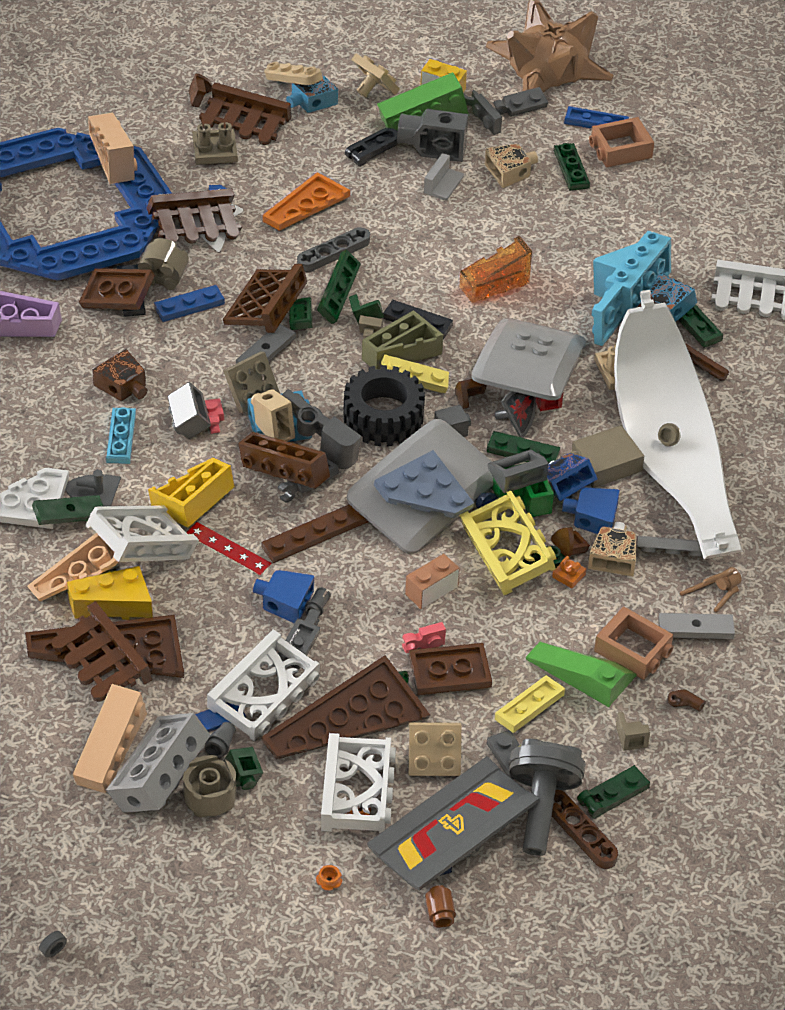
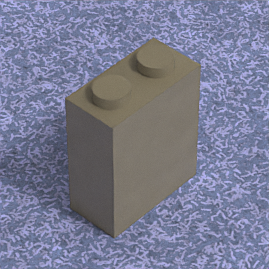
[570,425,644,488]

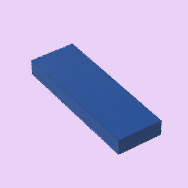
[564,106,629,129]

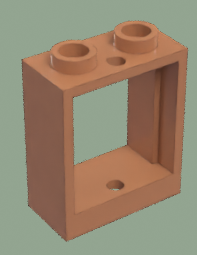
[589,117,654,168]
[594,606,674,680]

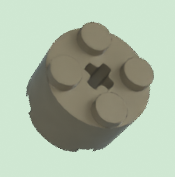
[138,238,189,290]
[183,755,236,818]

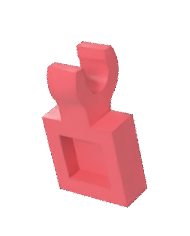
[205,398,224,434]

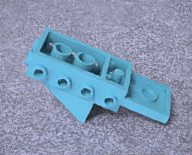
[592,231,671,346]

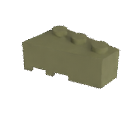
[362,310,443,370]

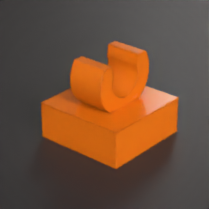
[552,556,586,588]

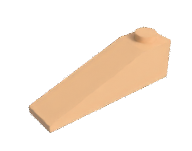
[28,533,120,602]

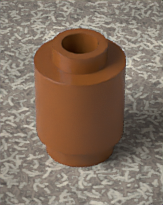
[425,885,456,928]

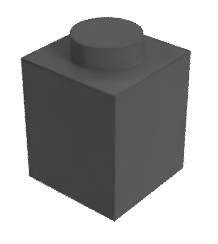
[434,405,471,437]

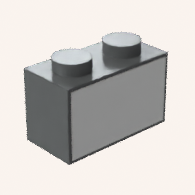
[167,382,211,439]

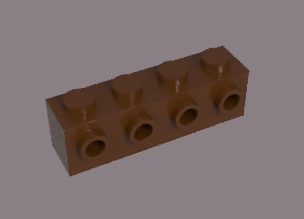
[238,432,330,489]

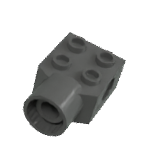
[397,109,468,162]

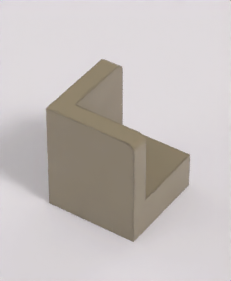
[616,712,650,751]

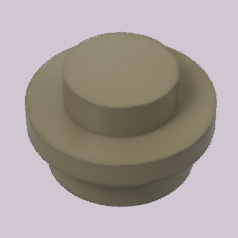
[658,423,681,446]

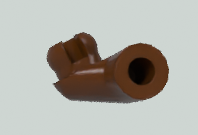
[667,689,706,712]

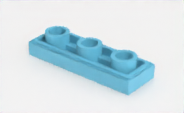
[106,407,136,464]

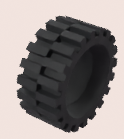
[343,365,425,446]

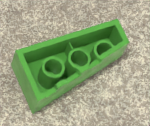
[377,72,469,131]

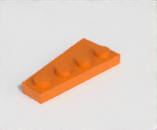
[263,172,350,231]

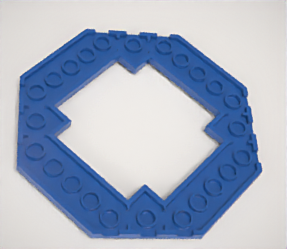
[0,127,172,281]

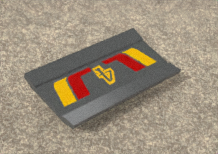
[367,756,540,891]

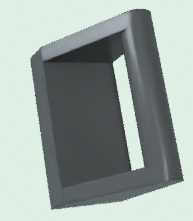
[488,450,549,493]

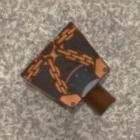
[92,349,148,401]

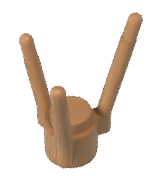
[680,567,742,612]

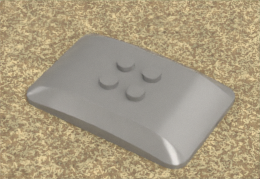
[471,318,586,400]
[346,419,493,554]

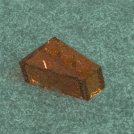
[459,236,532,303]

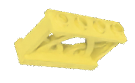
[459,490,556,595]

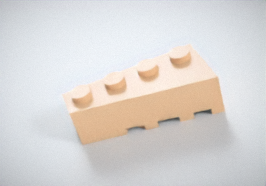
[88,113,137,184]
[73,684,147,793]

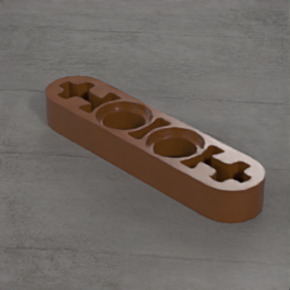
[552,790,618,869]

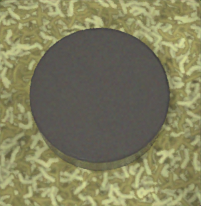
[39,931,67,957]

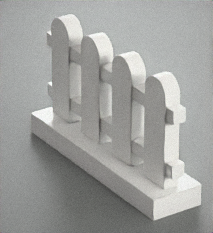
[711,260,785,320]

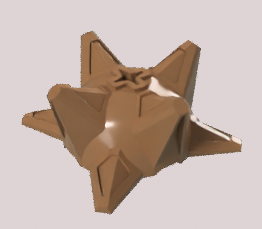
[486,0,614,92]

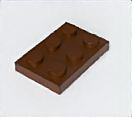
[79,268,155,310]
[409,643,492,695]

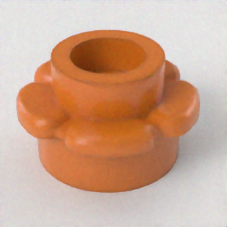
[316,865,342,891]

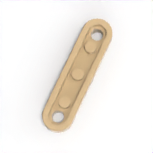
[264,62,323,85]

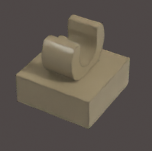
[359,315,383,338]

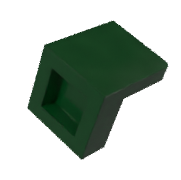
[349,294,384,325]

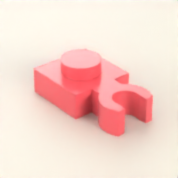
[402,622,446,653]

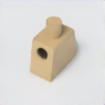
[251,390,295,441]

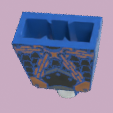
[547,453,598,501]

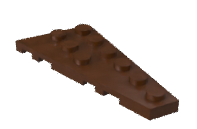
[25,615,184,678]
[261,655,430,760]

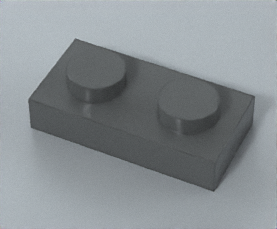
[487,730,519,780]

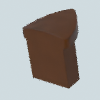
[188,73,213,107]
[454,379,487,409]
[551,527,590,557]

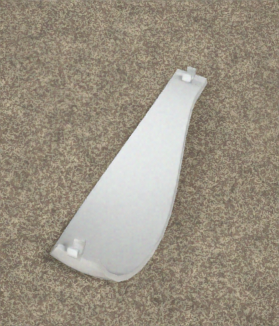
[614,290,743,559]

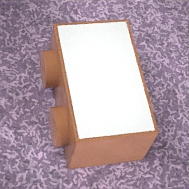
[405,553,460,609]

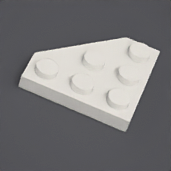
[0,468,69,529]

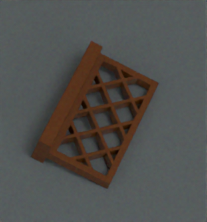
[223,264,307,333]

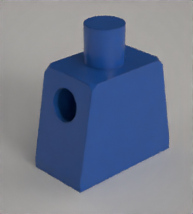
[562,487,620,534]
[253,570,314,624]

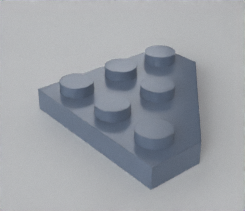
[374,450,474,518]

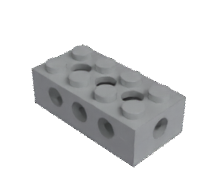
[106,713,210,812]

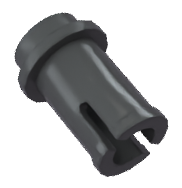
[305,587,331,616]

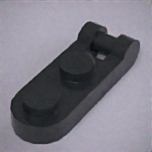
[345,128,398,167]

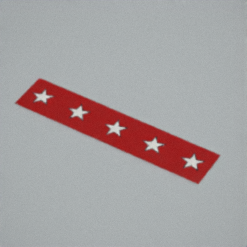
[186,522,272,575]

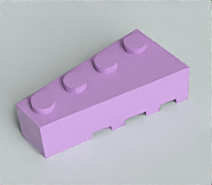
[0,291,62,337]

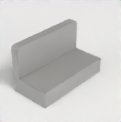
[424,153,464,200]

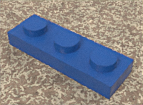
[154,285,225,322]

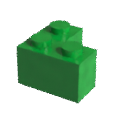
[492,463,554,517]

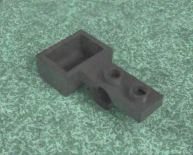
[282,389,362,469]

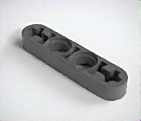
[297,227,370,272]

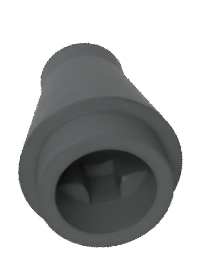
[205,722,236,758]

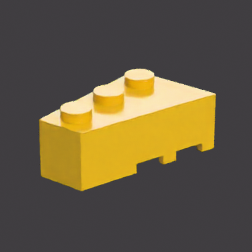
[67,566,153,620]

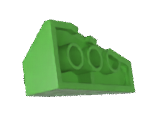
[526,642,637,707]

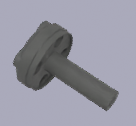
[509,738,586,856]

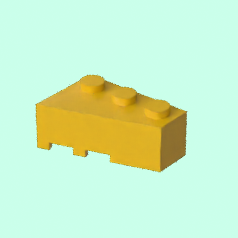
[148,458,235,528]

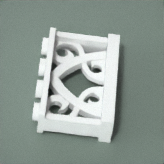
[86,505,199,562]
[207,629,320,741]
[321,733,396,833]

